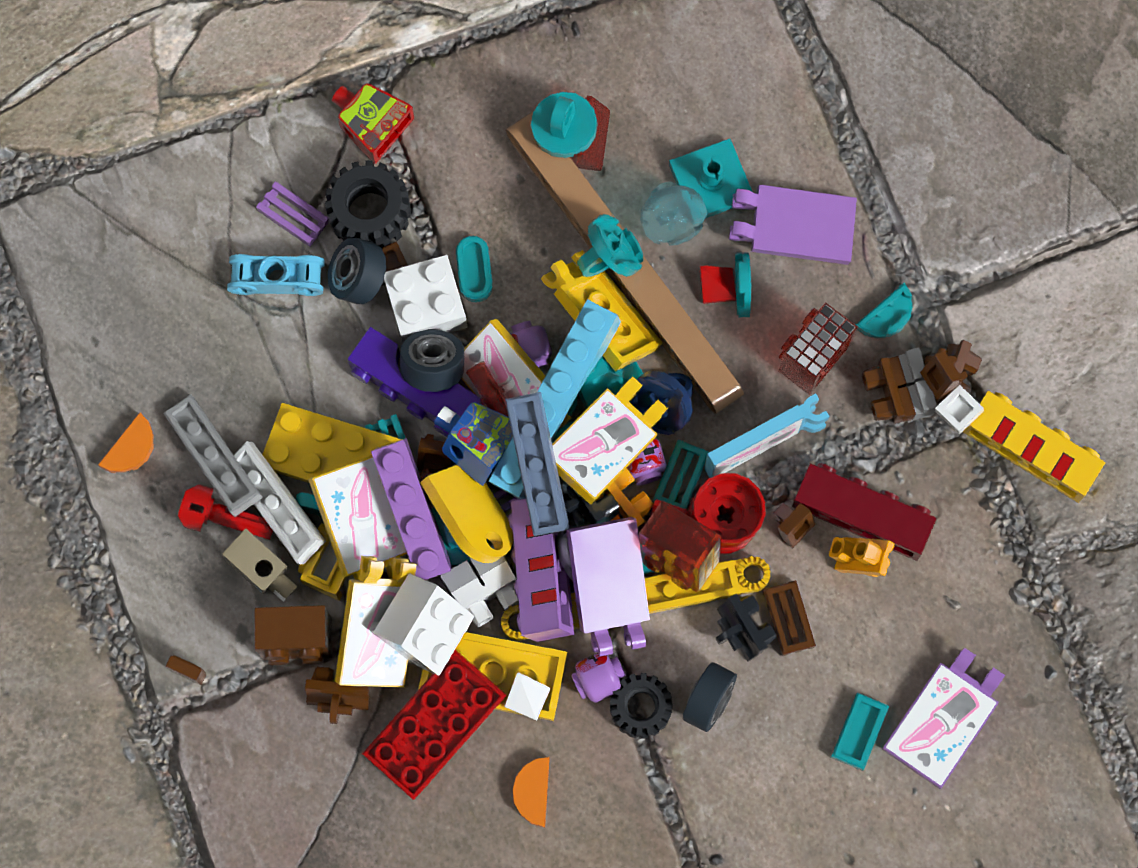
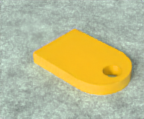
[420,465,513,563]

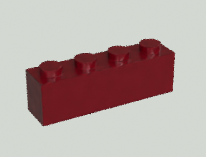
[792,463,937,561]

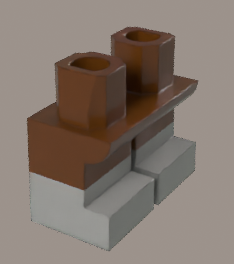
[862,347,937,424]

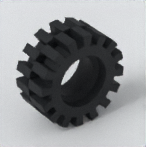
[610,673,673,739]

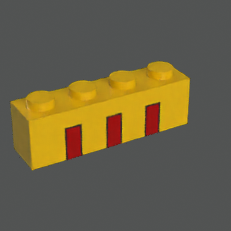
[963,391,1106,503]

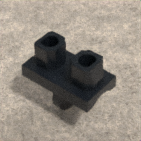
[563,485,620,526]
[715,593,777,662]

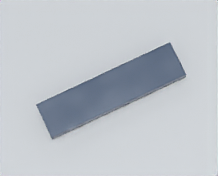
[505,392,569,536]

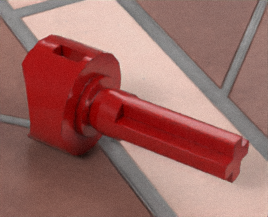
[178,484,273,540]

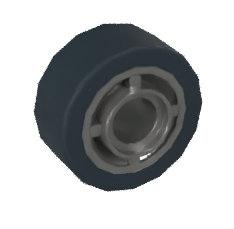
[328,238,386,304]
[400,329,464,392]
[683,662,737,732]

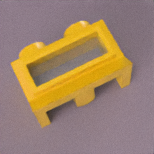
[298,523,346,601]

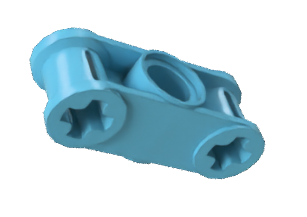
[227,254,325,296]

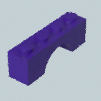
[347,327,483,437]

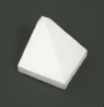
[505,673,550,721]

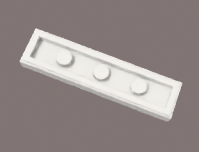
[234,441,326,565]

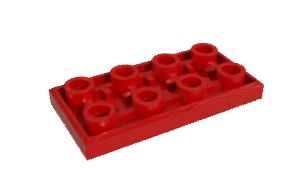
[362,649,507,800]

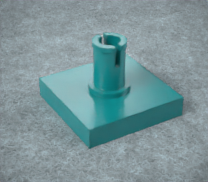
[669,138,753,223]

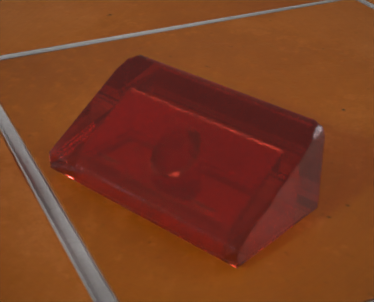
[577,95,610,171]

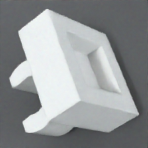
[935,385,984,434]

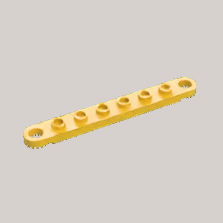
[501,556,771,641]

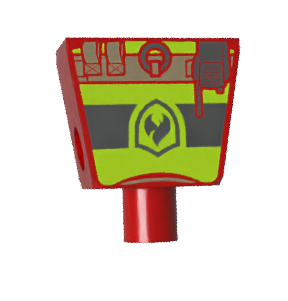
[332,83,414,164]

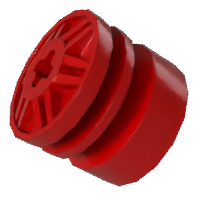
[687,473,766,555]

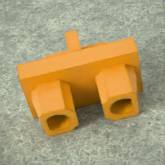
[595,468,654,527]
[829,537,895,577]

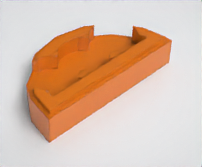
[98,412,154,473]
[513,757,550,828]

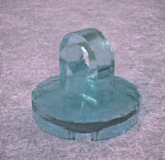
[640,182,707,246]

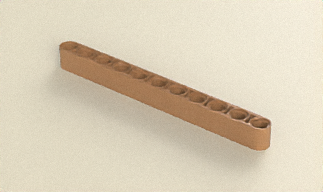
[506,111,744,414]

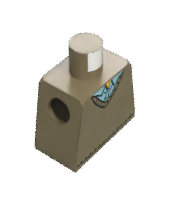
[222,528,297,602]

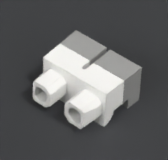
[440,545,519,627]

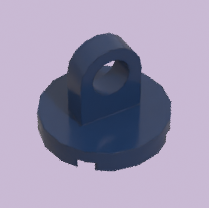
[630,370,693,435]

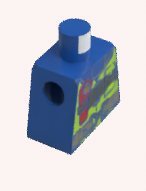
[434,402,513,486]

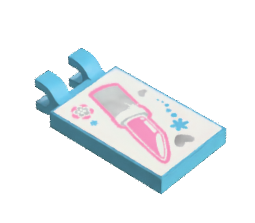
[704,393,830,478]

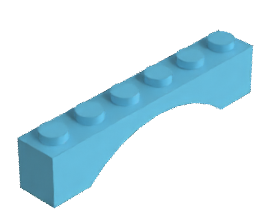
[489,299,621,500]

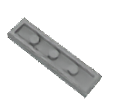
[163,394,263,517]

